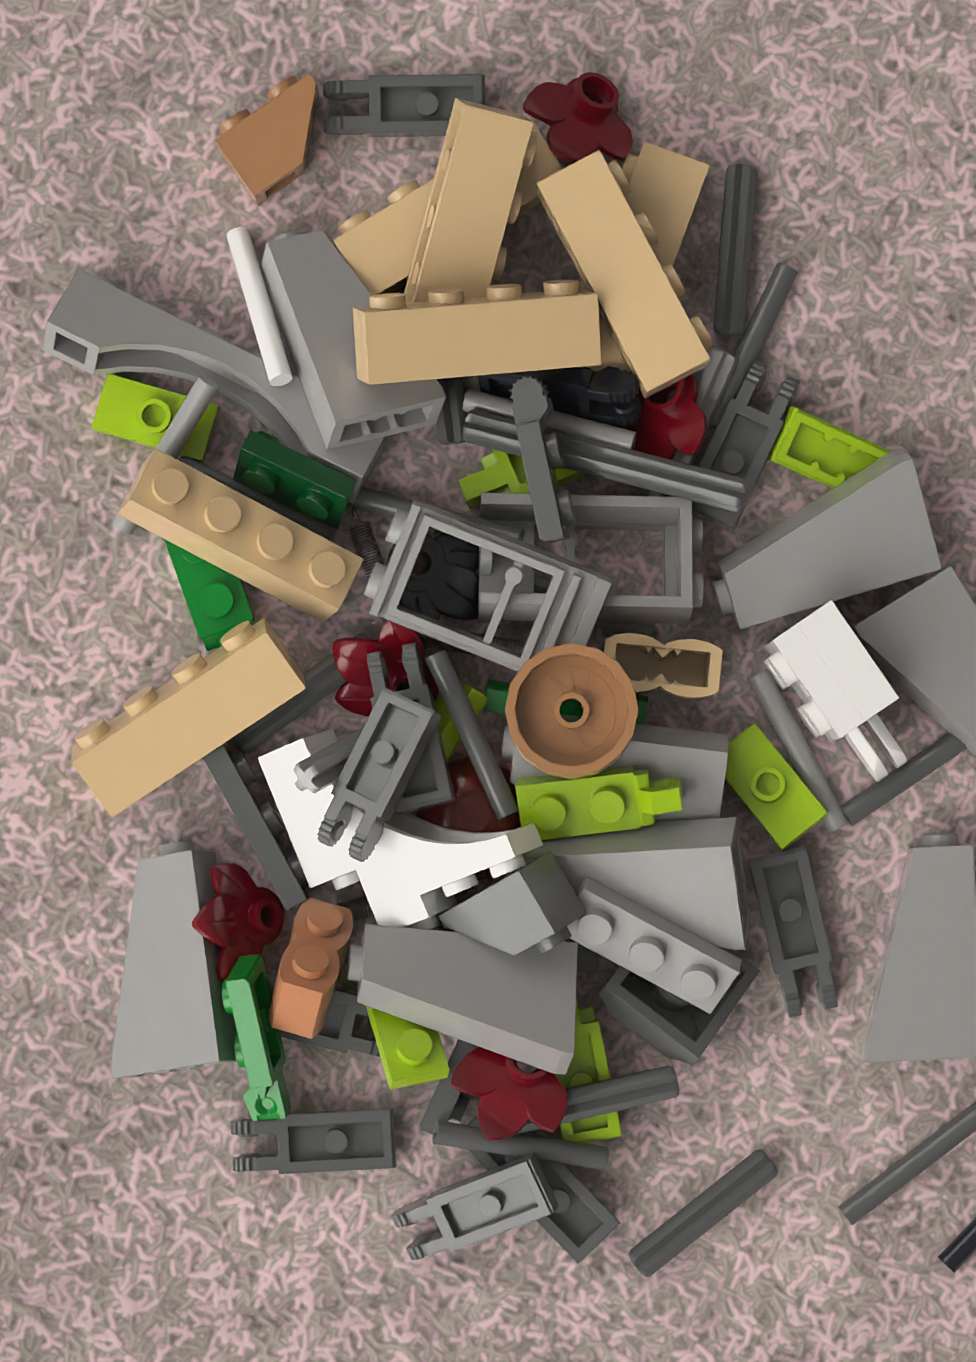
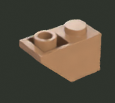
[215,73,319,206]

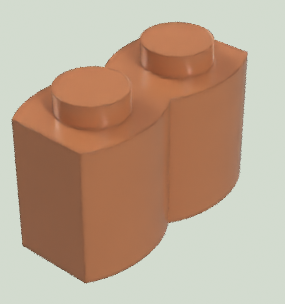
[269,898,353,1039]

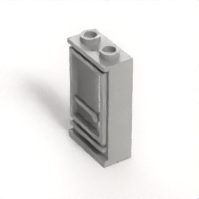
[478,493,703,627]
[363,498,612,671]

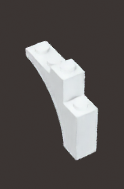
[258,728,543,930]

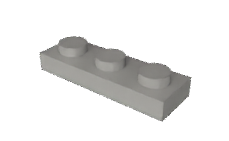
[567,876,742,1014]

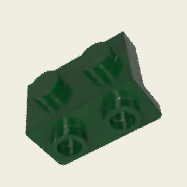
[233,430,357,530]

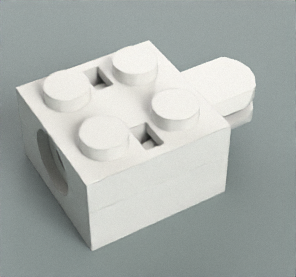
[763,600,907,782]

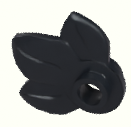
[387,532,479,635]

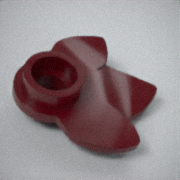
[523,72,633,164]
[614,374,707,460]
[332,620,439,717]
[192,863,284,981]
[450,1047,567,1141]

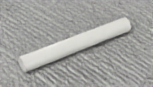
[227,227,293,386]

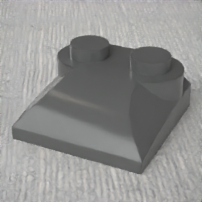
[598,947,760,1065]

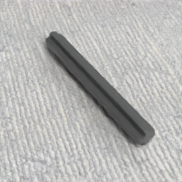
[463,409,747,512]

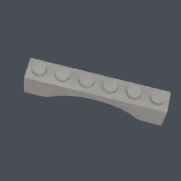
[42,269,388,504]

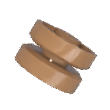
[505,643,638,780]

